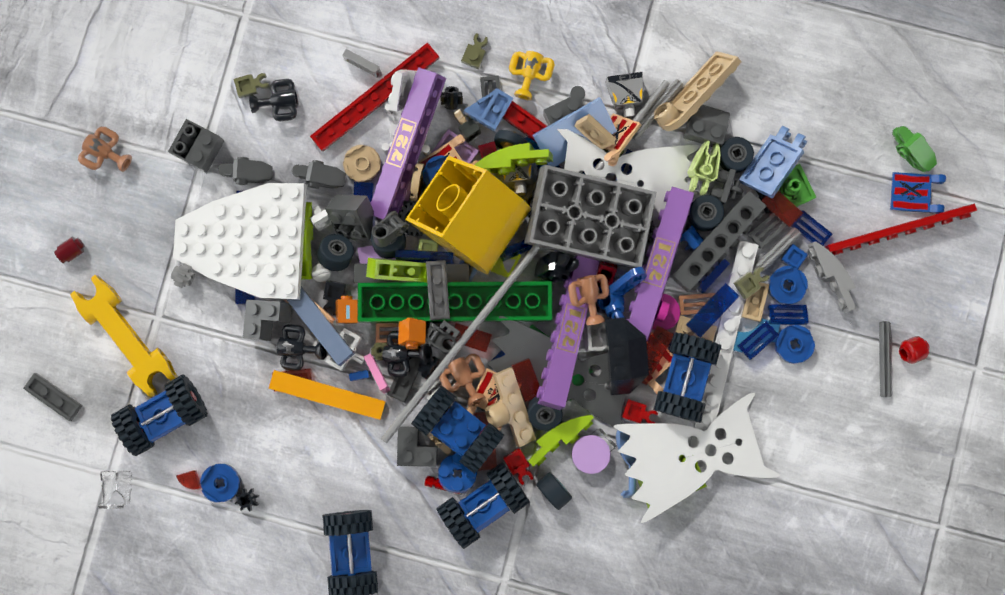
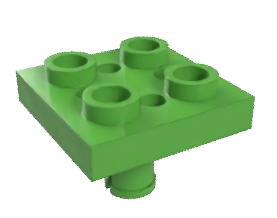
[773,163,817,214]

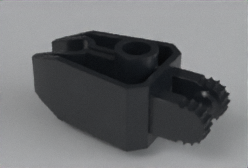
[534,252,579,283]

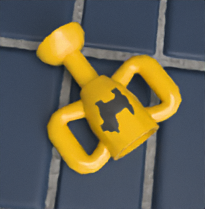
[509,51,555,100]

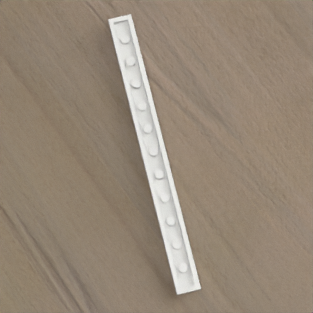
[689,240,758,468]

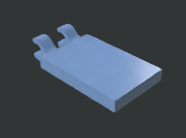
[739,126,807,198]

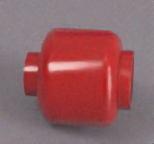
[899,336,930,364]

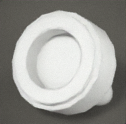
[312,264,331,283]

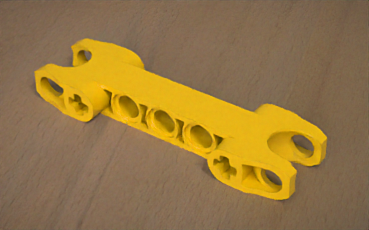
[70,275,178,398]

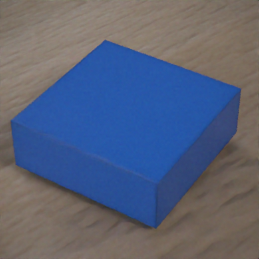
[781,244,808,269]
[349,370,371,382]

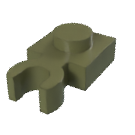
[461,33,488,70]
[234,73,270,98]
[733,267,769,299]

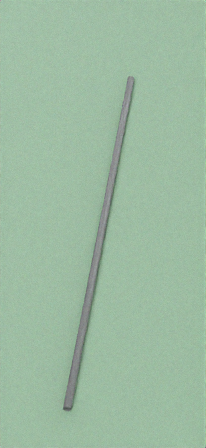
[381,80,670,444]

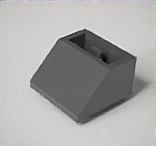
[168,119,224,174]
[325,194,374,240]

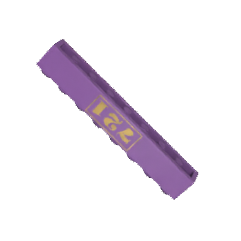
[370,67,447,219]
[627,187,694,342]
[537,256,599,410]

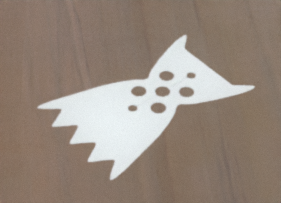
[557,129,701,233]
[613,393,780,523]

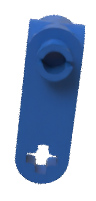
[598,267,647,318]

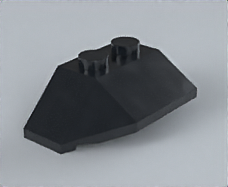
[605,317,649,395]

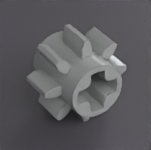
[171,263,195,288]

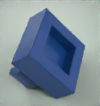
[680,225,704,250]

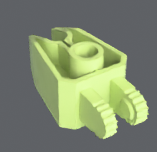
[687,141,721,195]

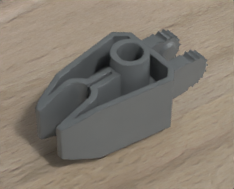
[218,157,273,185]
[292,160,346,189]

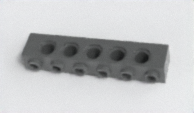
[671,191,766,292]

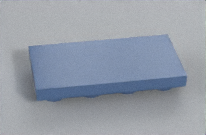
[532,97,617,167]

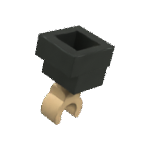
[453,109,481,143]

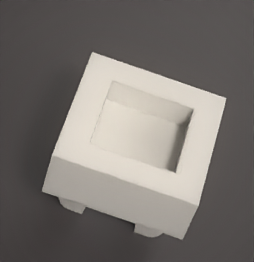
[310,206,332,231]

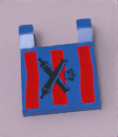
[890,172,946,214]

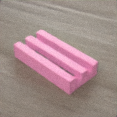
[364,354,391,394]

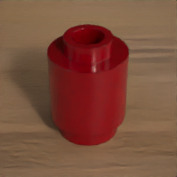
[54,236,85,264]

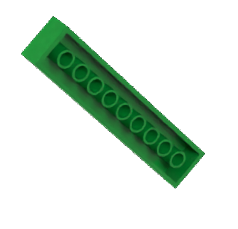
[358,281,552,323]

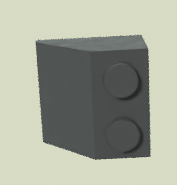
[683,105,730,147]

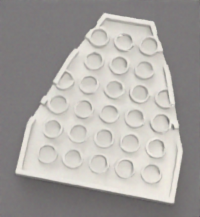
[173,183,307,300]

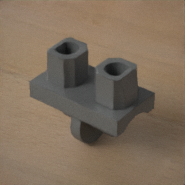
[710,169,743,205]

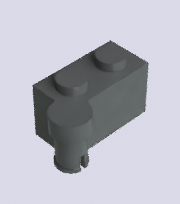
[543,86,585,126]

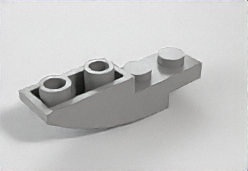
[807,241,856,313]

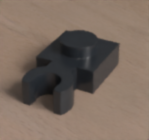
[323,280,346,315]

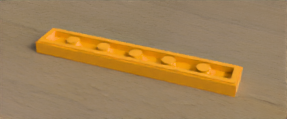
[268,370,386,420]

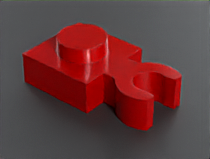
[622,399,658,424]
[503,448,533,485]

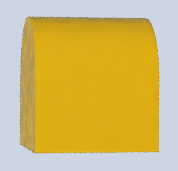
[405,156,531,275]

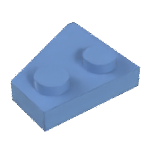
[463,88,513,131]

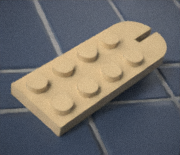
[654,51,741,131]

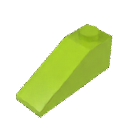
[366,258,427,282]

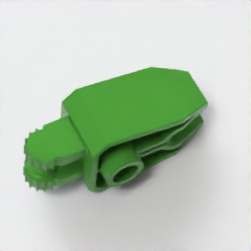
[892,126,937,172]

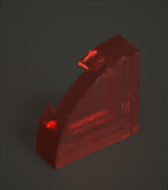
[176,470,201,490]

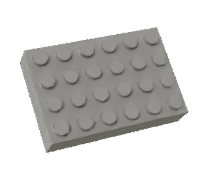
[524,165,657,269]

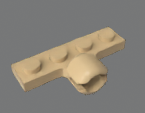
[485,367,536,447]

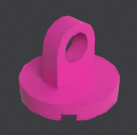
[652,294,680,332]

